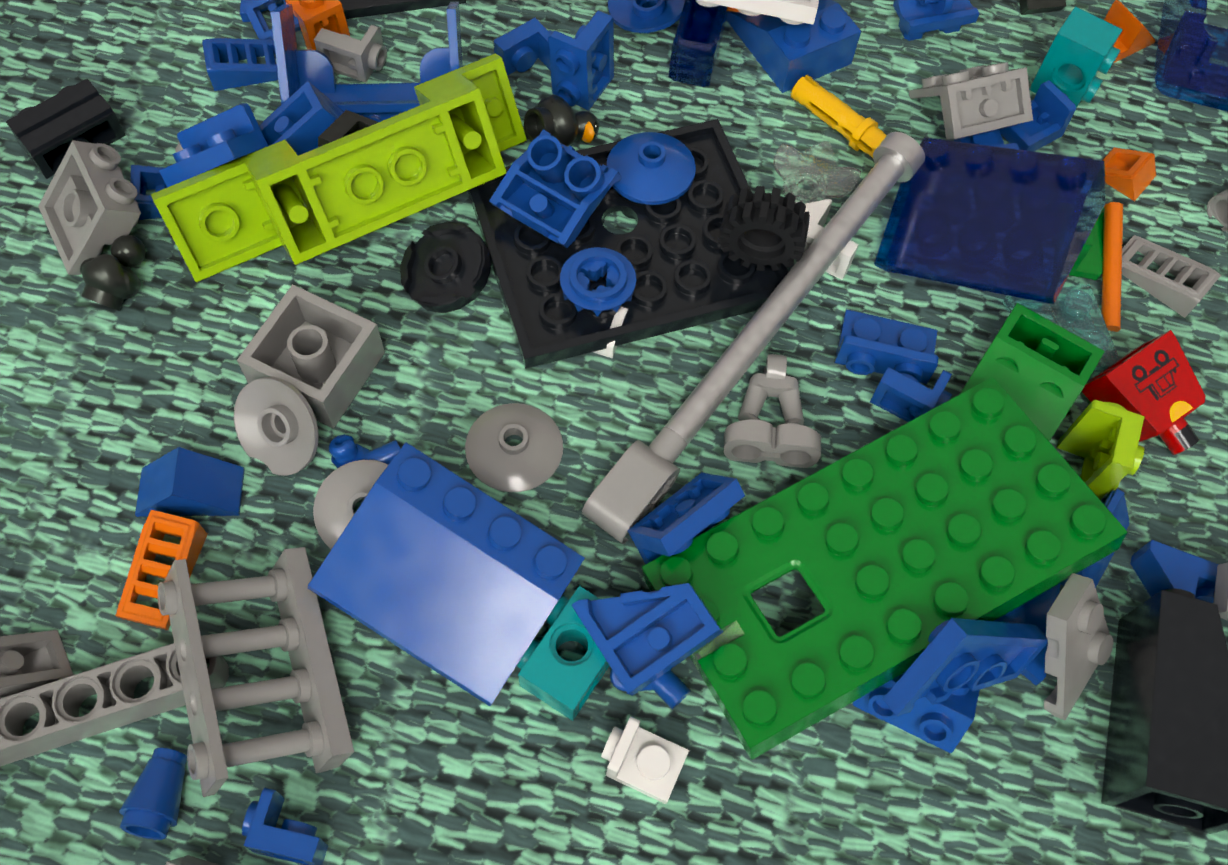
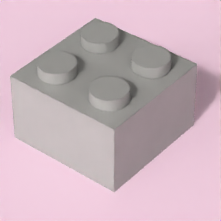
[237,284,385,429]

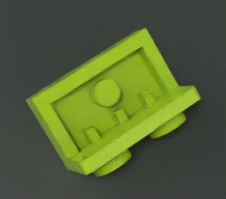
[1056,400,1145,500]

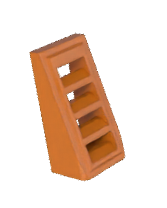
[115,510,208,630]

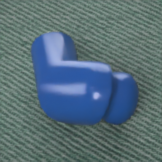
[329,435,400,468]

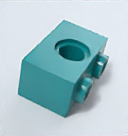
[1029,6,1123,108]
[517,586,610,721]

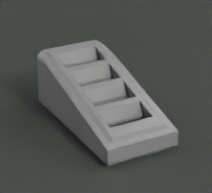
[1122,235,1221,318]

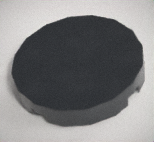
[400,221,491,313]

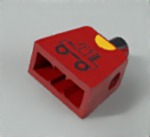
[1082,330,1206,455]

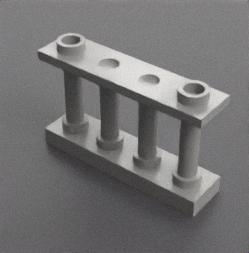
[158,547,354,797]

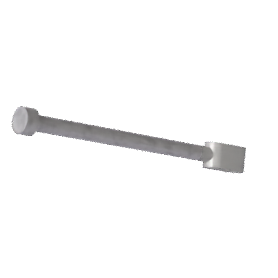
[582,132,925,544]

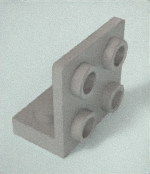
[908,62,1033,140]

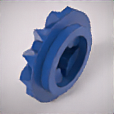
[560,247,636,317]

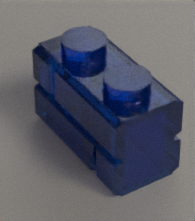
[668,0,728,87]

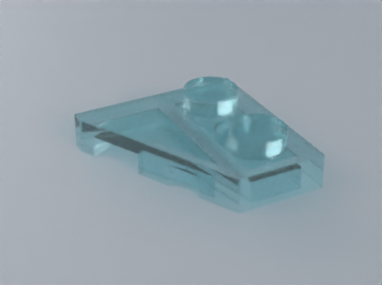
[1002,284,1120,373]

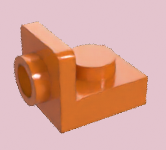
[285,0,350,50]

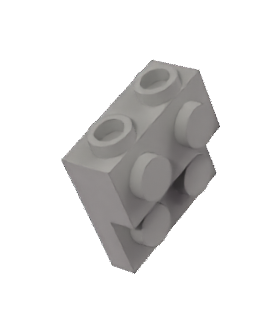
[38,140,141,275]

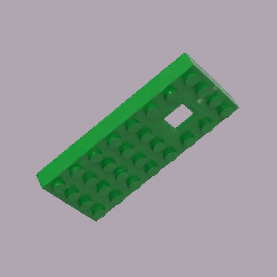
[641,377,1128,760]

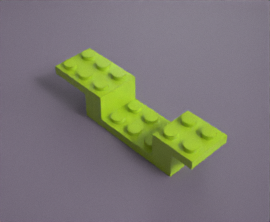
[151,53,527,282]

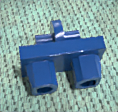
[893,0,980,41]

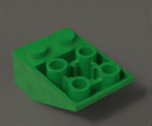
[960,303,1105,441]

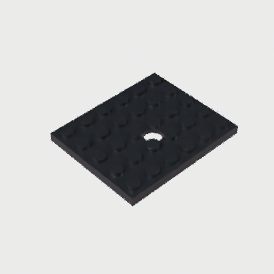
[467,119,789,369]

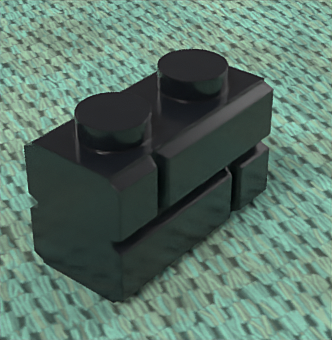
[6,78,126,179]

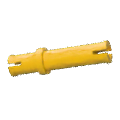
[791,75,887,158]

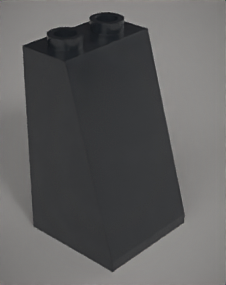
[1101,589,1228,834]

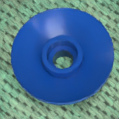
[608,0,689,33]
[607,132,696,205]

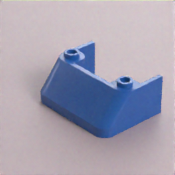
[270,2,463,122]

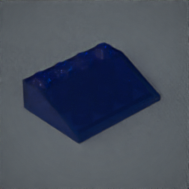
[874,137,1106,304]

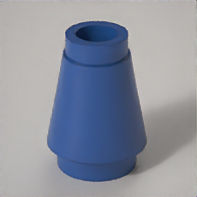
[119,748,187,840]

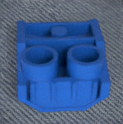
[489,129,622,248]

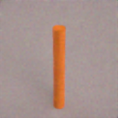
[1101,202,1123,332]

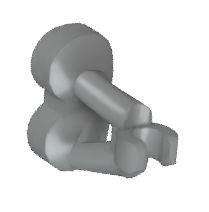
[724,354,821,468]

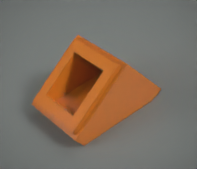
[1093,147,1156,202]

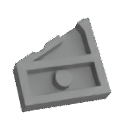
[1044,573,1113,720]

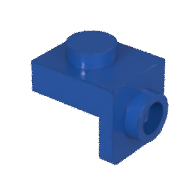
[999,80,1076,157]

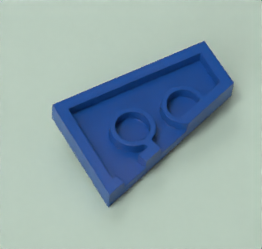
[882,618,1048,716]

